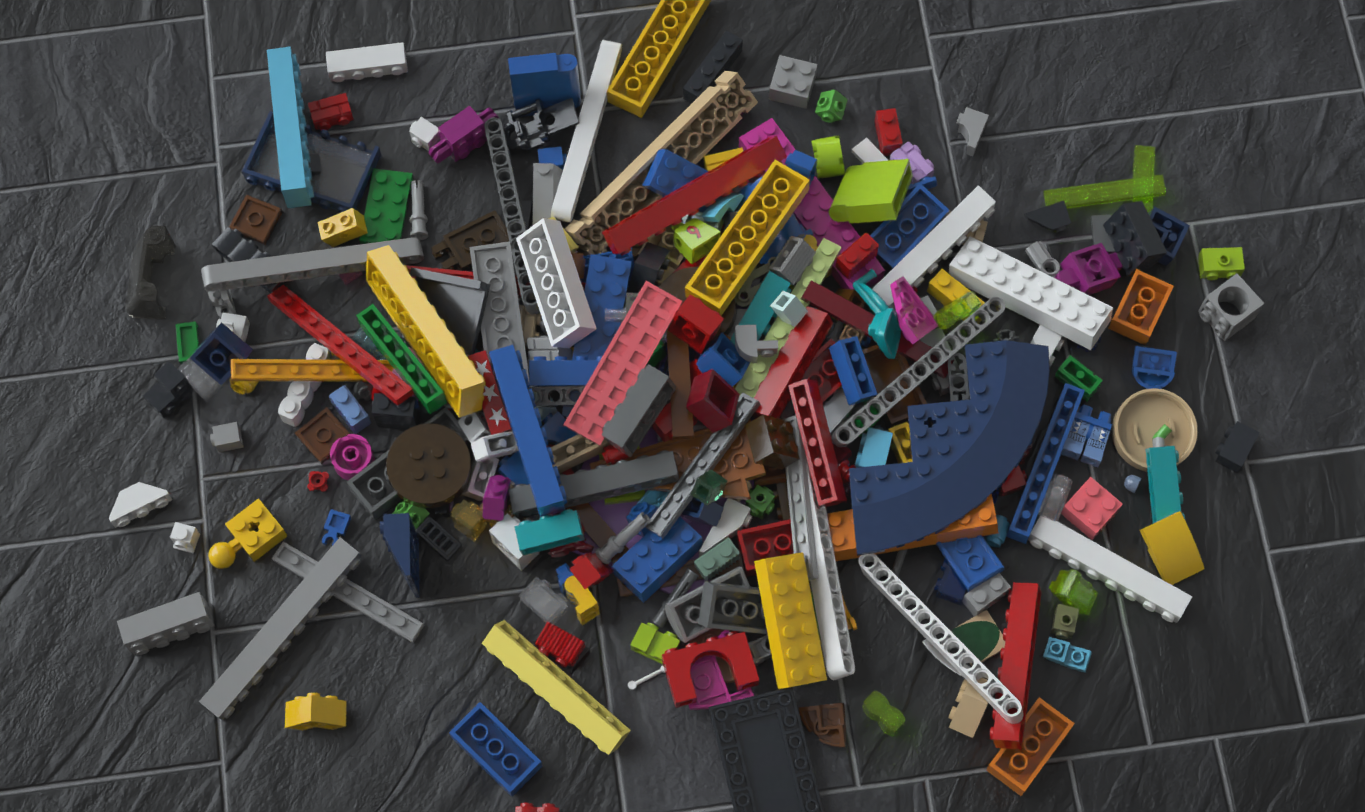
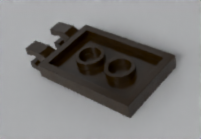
[431,210,509,271]

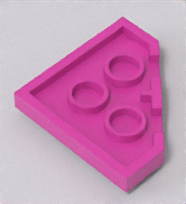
[890,276,940,344]

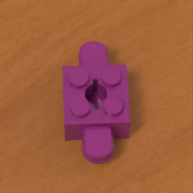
[429,106,499,163]
[1054,243,1123,295]

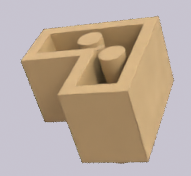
[948,678,988,738]

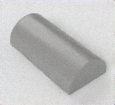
[665,566,750,643]

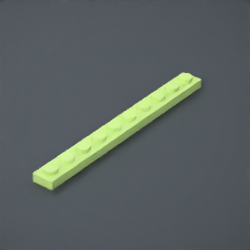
[735,238,842,398]

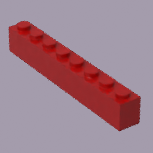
[990,582,1042,750]

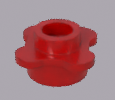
[307,471,329,492]

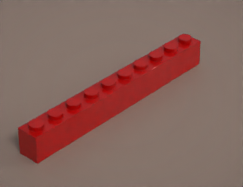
[602,136,787,256]

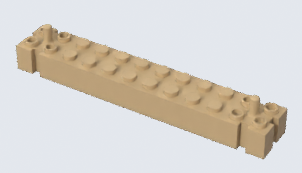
[564,71,758,256]

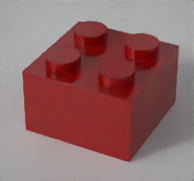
[668,294,724,354]

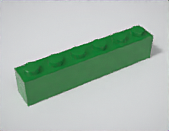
[356,304,447,414]

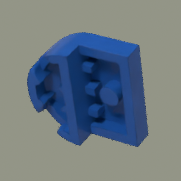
[1132,346,1177,389]

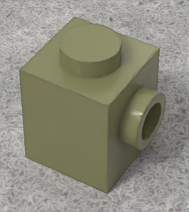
[1051,604,1079,639]

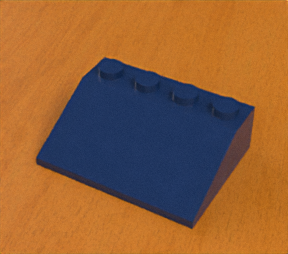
[380,513,420,598]

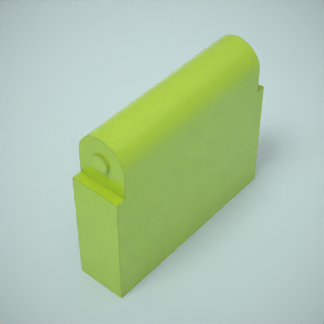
[829,159,913,223]

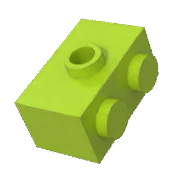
[1198,247,1245,280]

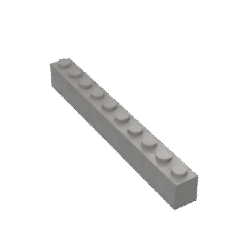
[199,537,361,720]

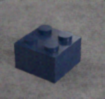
[190,322,253,385]

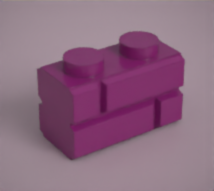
[482,475,511,521]

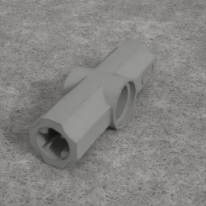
[1025,241,1061,278]

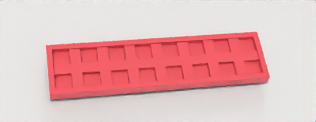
[563,281,682,446]

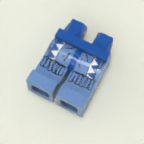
[1061,405,1112,467]

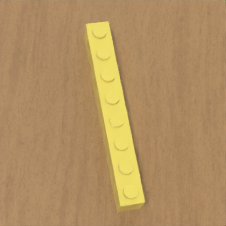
[482,620,631,755]

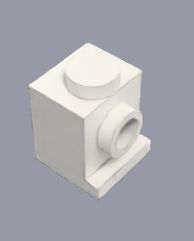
[170,522,200,553]

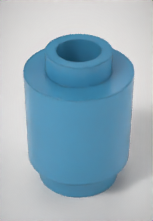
[984,515,1010,548]

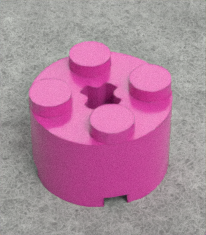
[330,434,375,481]

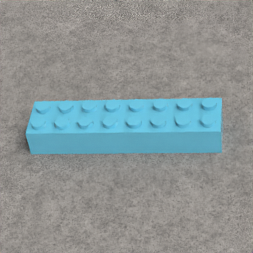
[267,47,314,208]

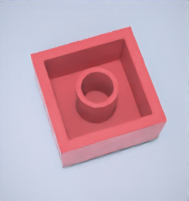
[1060,477,1123,540]

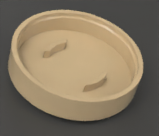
[1112,388,1198,472]

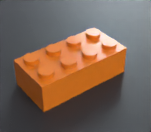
[986,697,1075,796]

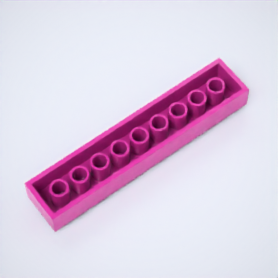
[739,118,885,289]

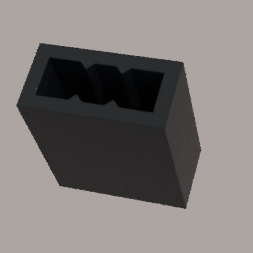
[371,393,421,430]

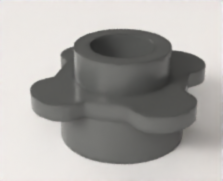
[353,381,373,401]

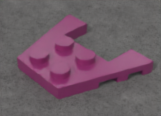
[688,630,754,710]

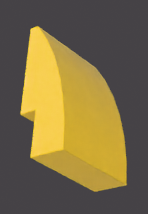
[1140,511,1205,585]

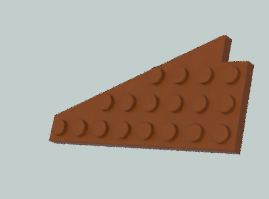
[589,419,766,500]

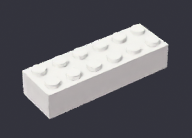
[516,218,597,349]

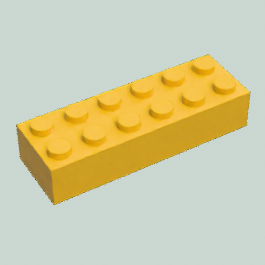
[754,552,827,689]

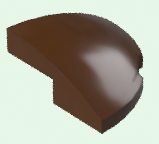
[799,702,846,747]

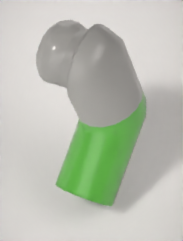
[1152,424,1172,447]

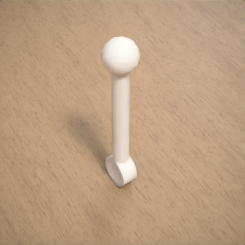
[628,665,665,690]

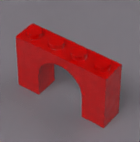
[662,631,759,708]

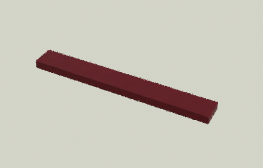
[801,280,954,379]

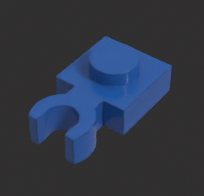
[322,509,351,546]

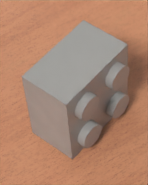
[769,55,817,109]

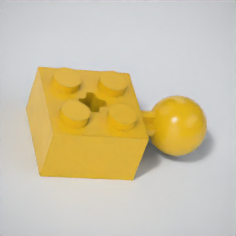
[208,498,287,569]

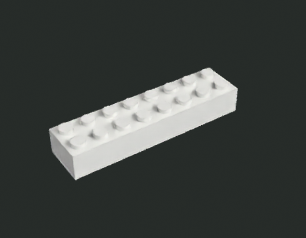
[949,236,1113,350]

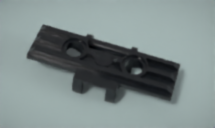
[493,98,579,151]

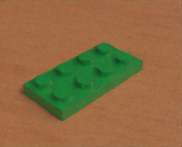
[359,168,413,244]

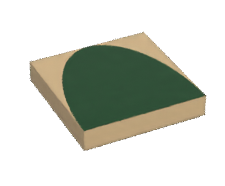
[951,610,1005,666]

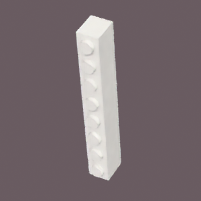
[866,185,996,309]
[1028,513,1192,623]

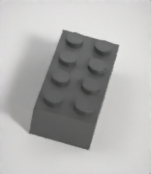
[601,364,677,457]
[698,581,768,634]

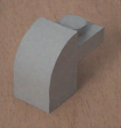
[734,325,778,363]

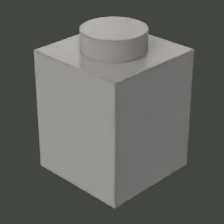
[210,422,243,452]

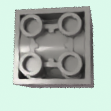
[1198,274,1264,341]

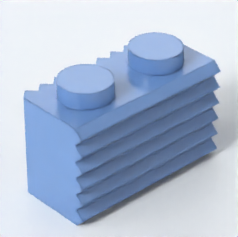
[329,385,371,434]

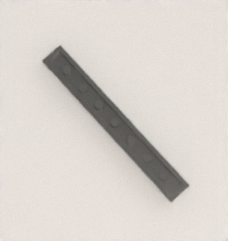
[645,392,760,538]

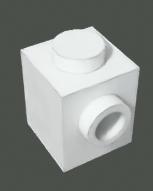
[409,117,440,151]

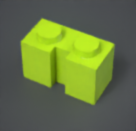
[631,623,680,665]

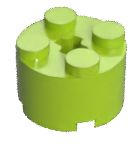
[812,135,845,179]

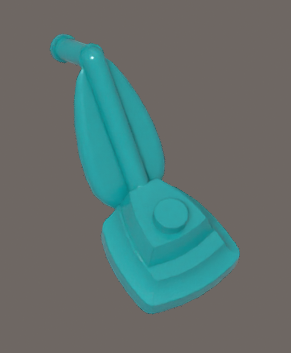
[853,269,901,359]

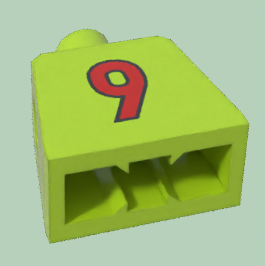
[671,218,721,264]

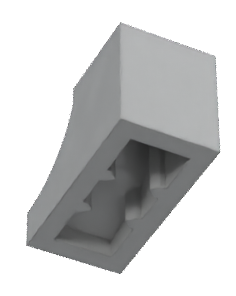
[956,107,989,157]

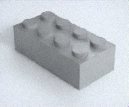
[117,592,215,655]

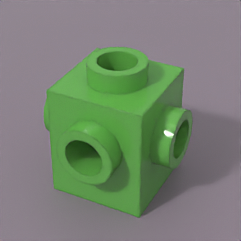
[815,90,848,123]
[745,485,775,520]
[392,501,430,529]

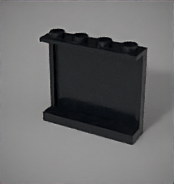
[400,267,490,355]

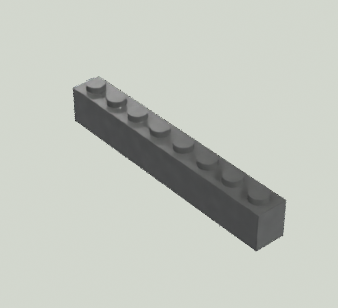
[509,450,680,519]

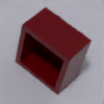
[686,369,740,433]

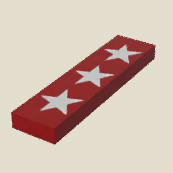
[467,350,512,435]

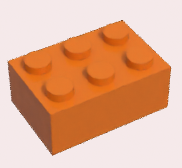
[1108,269,1174,346]

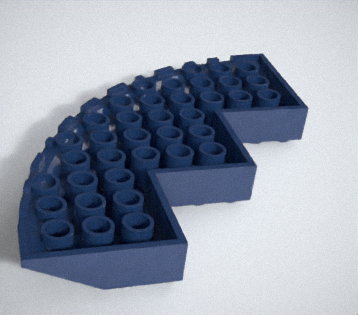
[849,340,1050,556]

